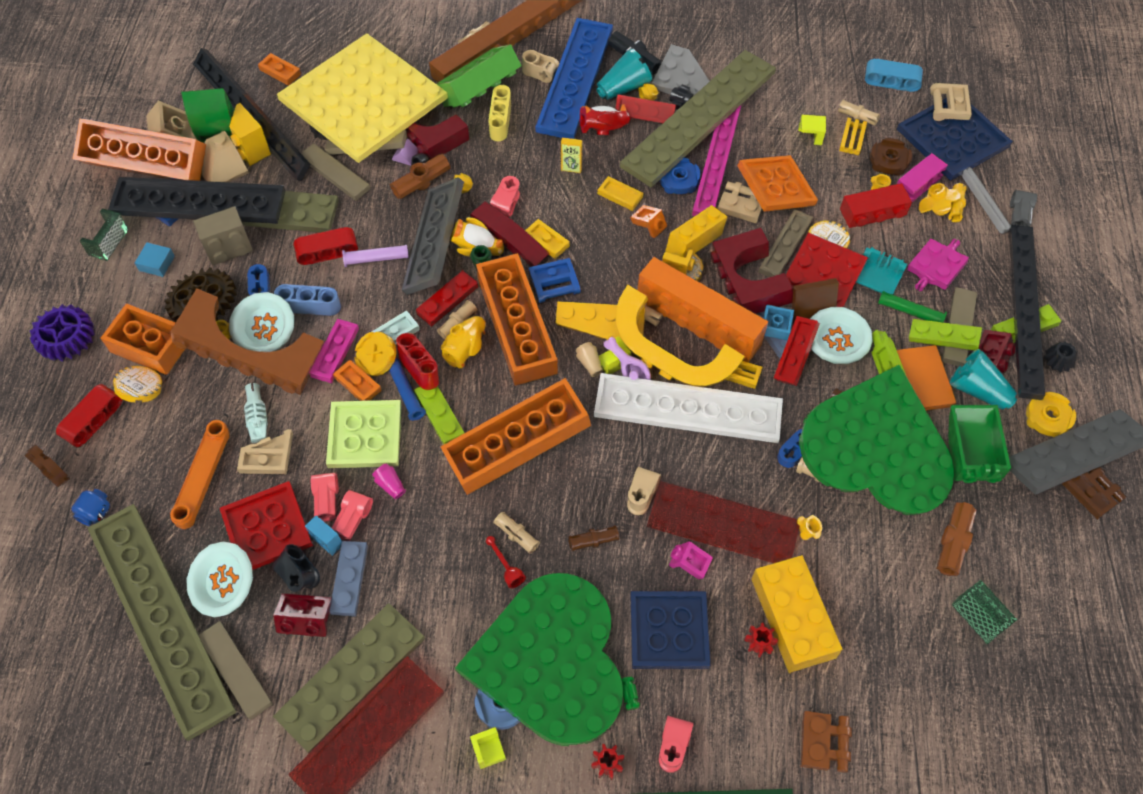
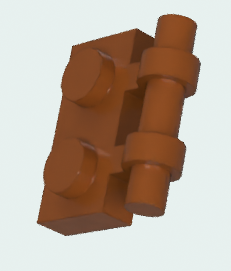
[800,711,852,773]

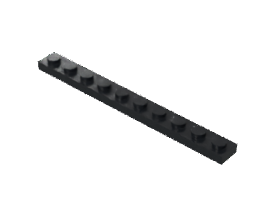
[193,48,311,181]
[1009,225,1045,400]

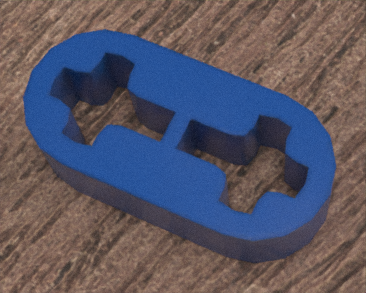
[247,264,270,295]
[777,429,802,468]

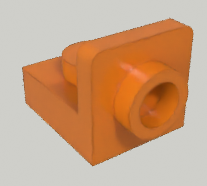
[630,205,667,238]

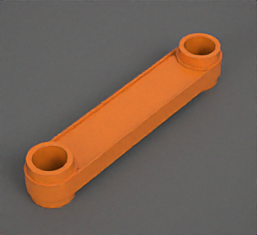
[170,420,230,529]

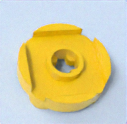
[1026,392,1076,437]

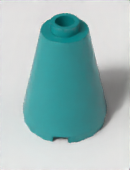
[596,48,652,100]
[949,349,1017,410]

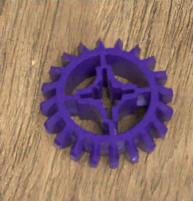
[29,304,95,362]

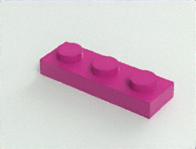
[309,319,359,384]

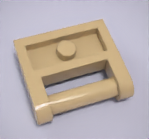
[930,83,972,121]

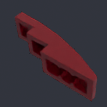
[470,201,549,267]

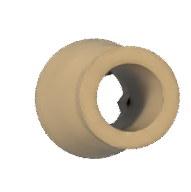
[576,342,603,377]

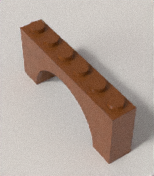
[171,288,324,395]

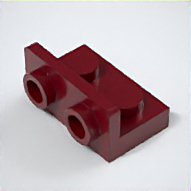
[975,330,1016,374]
[273,593,332,637]

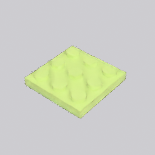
[326,400,402,468]

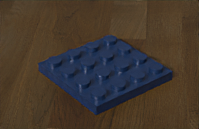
[897,98,1013,181]

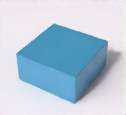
[135,242,175,277]
[763,305,794,340]
[305,515,342,556]

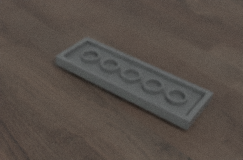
[402,177,464,295]
[1009,409,1143,495]

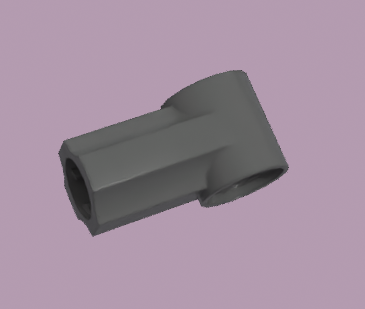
[1010,189,1037,226]

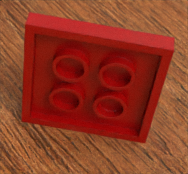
[786,232,868,307]
[219,481,313,570]

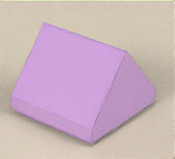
[392,139,418,166]

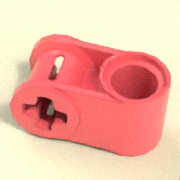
[490,176,520,218]
[659,716,694,773]

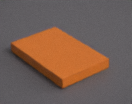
[897,345,957,410]

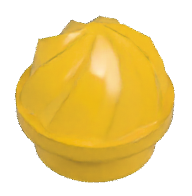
[639,83,658,101]
[454,173,473,193]

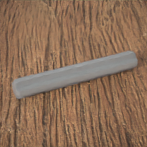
[961,167,1011,234]

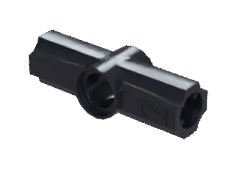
[608,31,662,75]

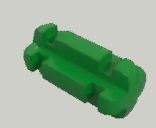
[621,677,640,710]

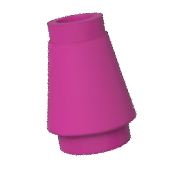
[372,463,406,500]

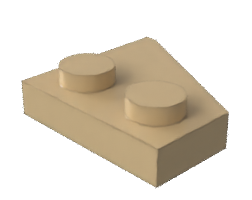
[237,429,293,474]

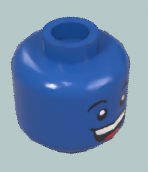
[71,489,111,526]

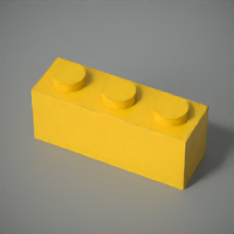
[666,205,727,258]

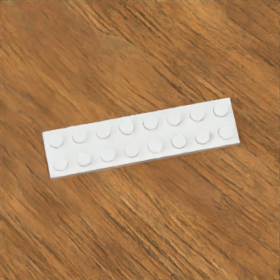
[594,373,783,443]

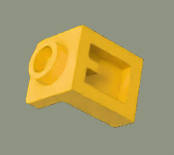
[662,249,696,275]

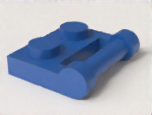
[528,258,581,303]

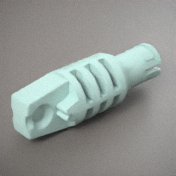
[244,383,268,443]

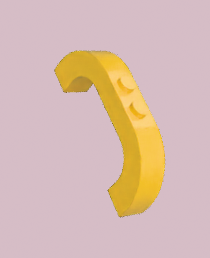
[616,285,744,387]

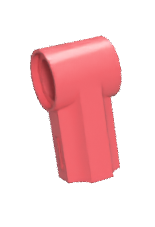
[311,473,339,522]
[332,490,373,541]

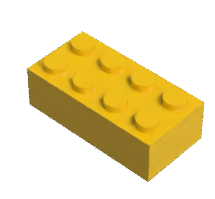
[751,555,843,673]

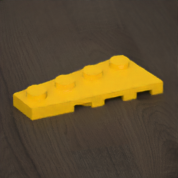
[556,302,646,346]

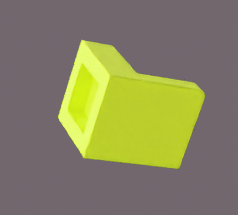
[798,115,826,145]
[599,336,631,374]
[470,727,506,769]

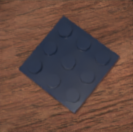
[630,591,711,669]

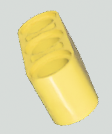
[489,85,511,142]

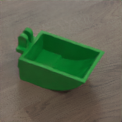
[181,88,235,143]
[948,405,1011,483]

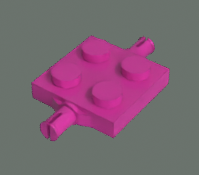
[907,239,969,291]

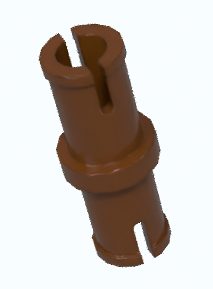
[568,525,619,551]

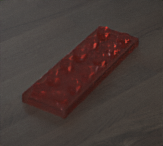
[647,481,799,563]
[288,656,444,794]

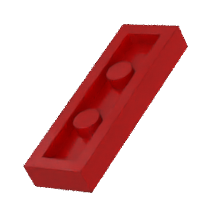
[615,95,676,123]
[416,270,478,327]
[774,316,820,386]

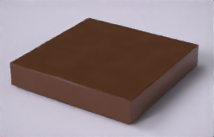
[792,278,839,325]

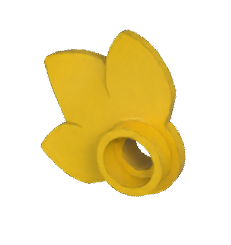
[919,183,961,216]

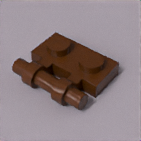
[1062,467,1127,520]

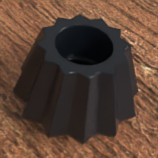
[1044,341,1077,373]

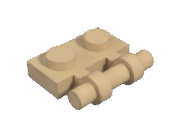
[717,181,762,223]

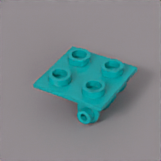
[856,247,907,295]

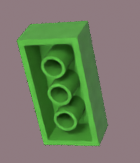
[437,44,521,108]

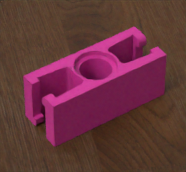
[897,153,948,202]

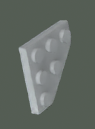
[652,44,709,95]

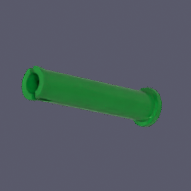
[878,291,947,323]

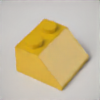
[229,103,271,166]

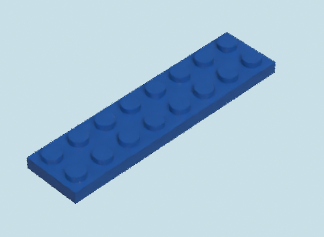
[535,18,613,139]

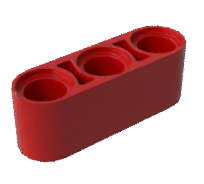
[293,227,358,265]
[396,333,439,390]
[56,384,123,447]

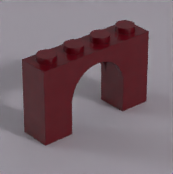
[405,114,470,160]
[710,227,793,314]

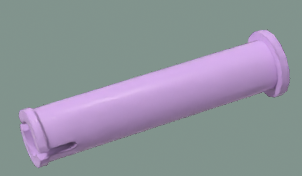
[342,245,409,267]

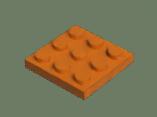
[737,155,818,212]

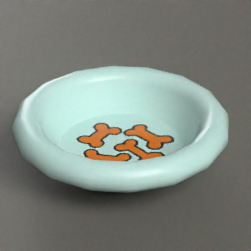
[229,292,294,352]
[810,307,873,364]
[187,541,253,617]

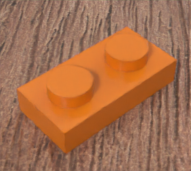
[258,53,301,86]
[333,360,382,401]

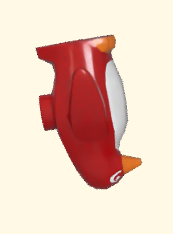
[579,104,630,135]

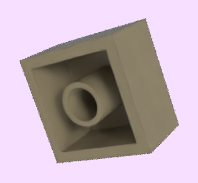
[193,206,253,266]

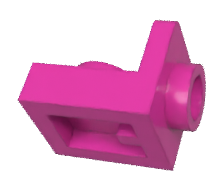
[669,541,713,580]

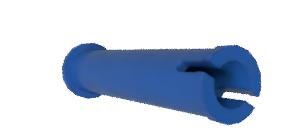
[389,358,426,421]

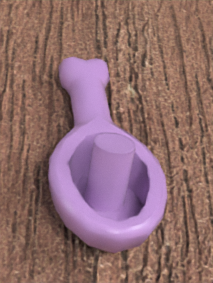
[604,337,651,380]

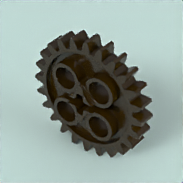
[164,267,237,322]

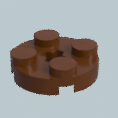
[870,138,912,176]
[24,444,70,487]

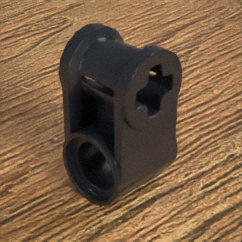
[273,544,320,592]

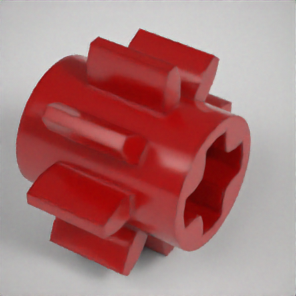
[744,623,778,657]
[591,744,624,780]

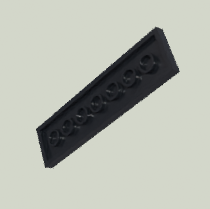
[108,177,286,224]

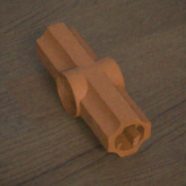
[390,154,451,199]
[936,502,977,576]

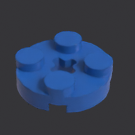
[659,158,700,194]

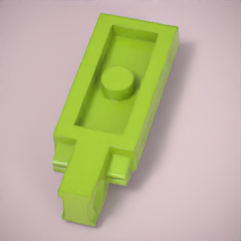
[871,330,908,379]

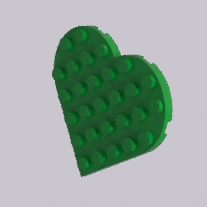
[799,365,954,515]
[455,573,623,747]

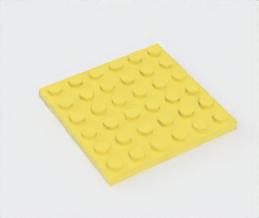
[277,33,448,163]

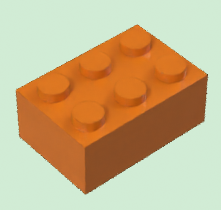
[101,303,185,375]

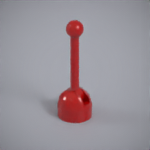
[486,536,526,589]

